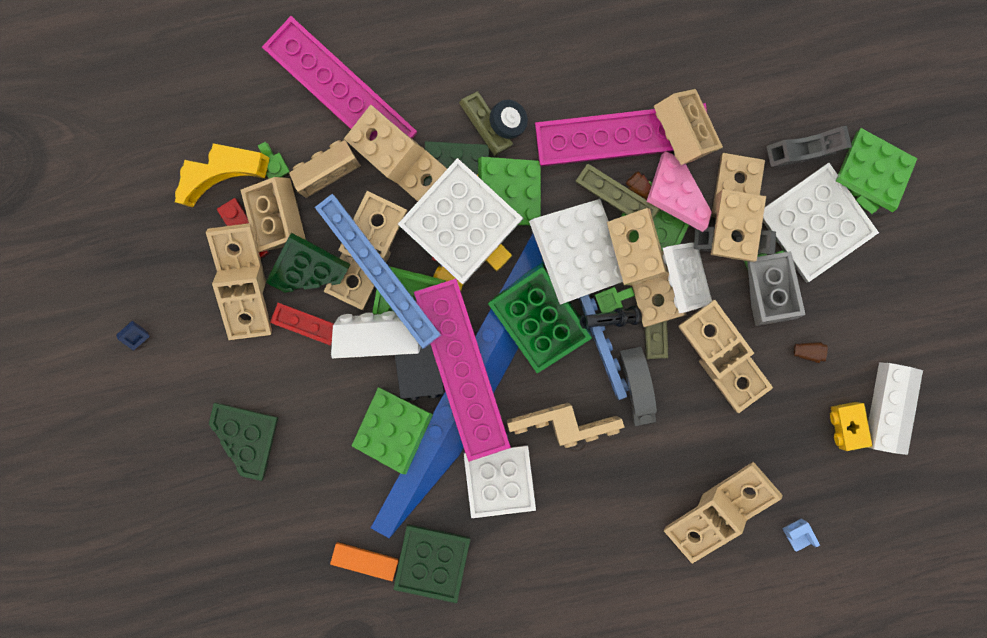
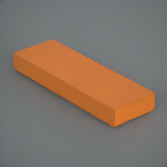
[330,542,399,582]

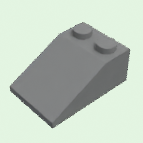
[748,251,806,326]

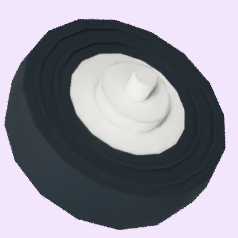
[489,99,528,139]

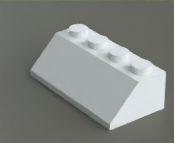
[331,311,421,358]
[868,362,923,455]

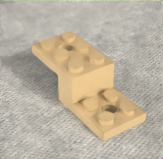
[344,105,447,201]
[711,153,766,262]
[324,191,407,310]
[607,208,687,327]
[206,223,272,340]
[678,300,773,413]
[507,403,624,448]
[664,462,782,563]

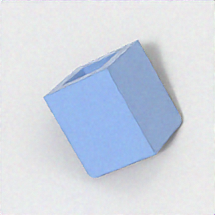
[782,519,820,551]

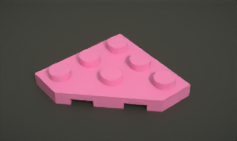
[647,151,712,232]

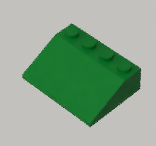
[488,262,592,373]

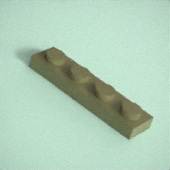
[576,164,660,220]

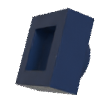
[116,321,150,351]

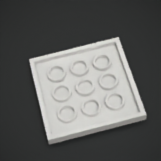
[398,158,523,284]
[763,163,879,283]
[529,199,623,304]

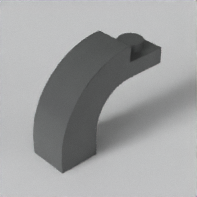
[767,126,852,167]
[694,227,776,255]
[620,347,657,426]

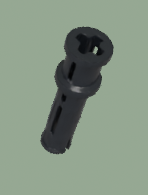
[580,306,642,329]

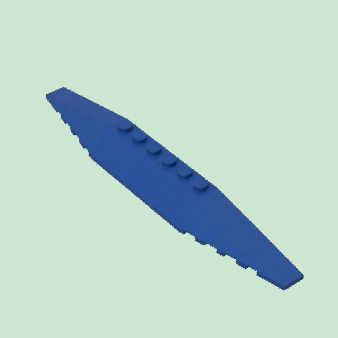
[371,234,545,538]

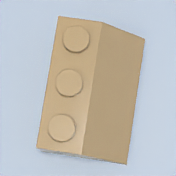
[654,89,723,165]
[289,140,361,198]
[241,177,306,252]

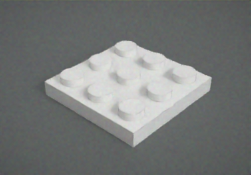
[663,243,712,313]
[464,445,536,518]

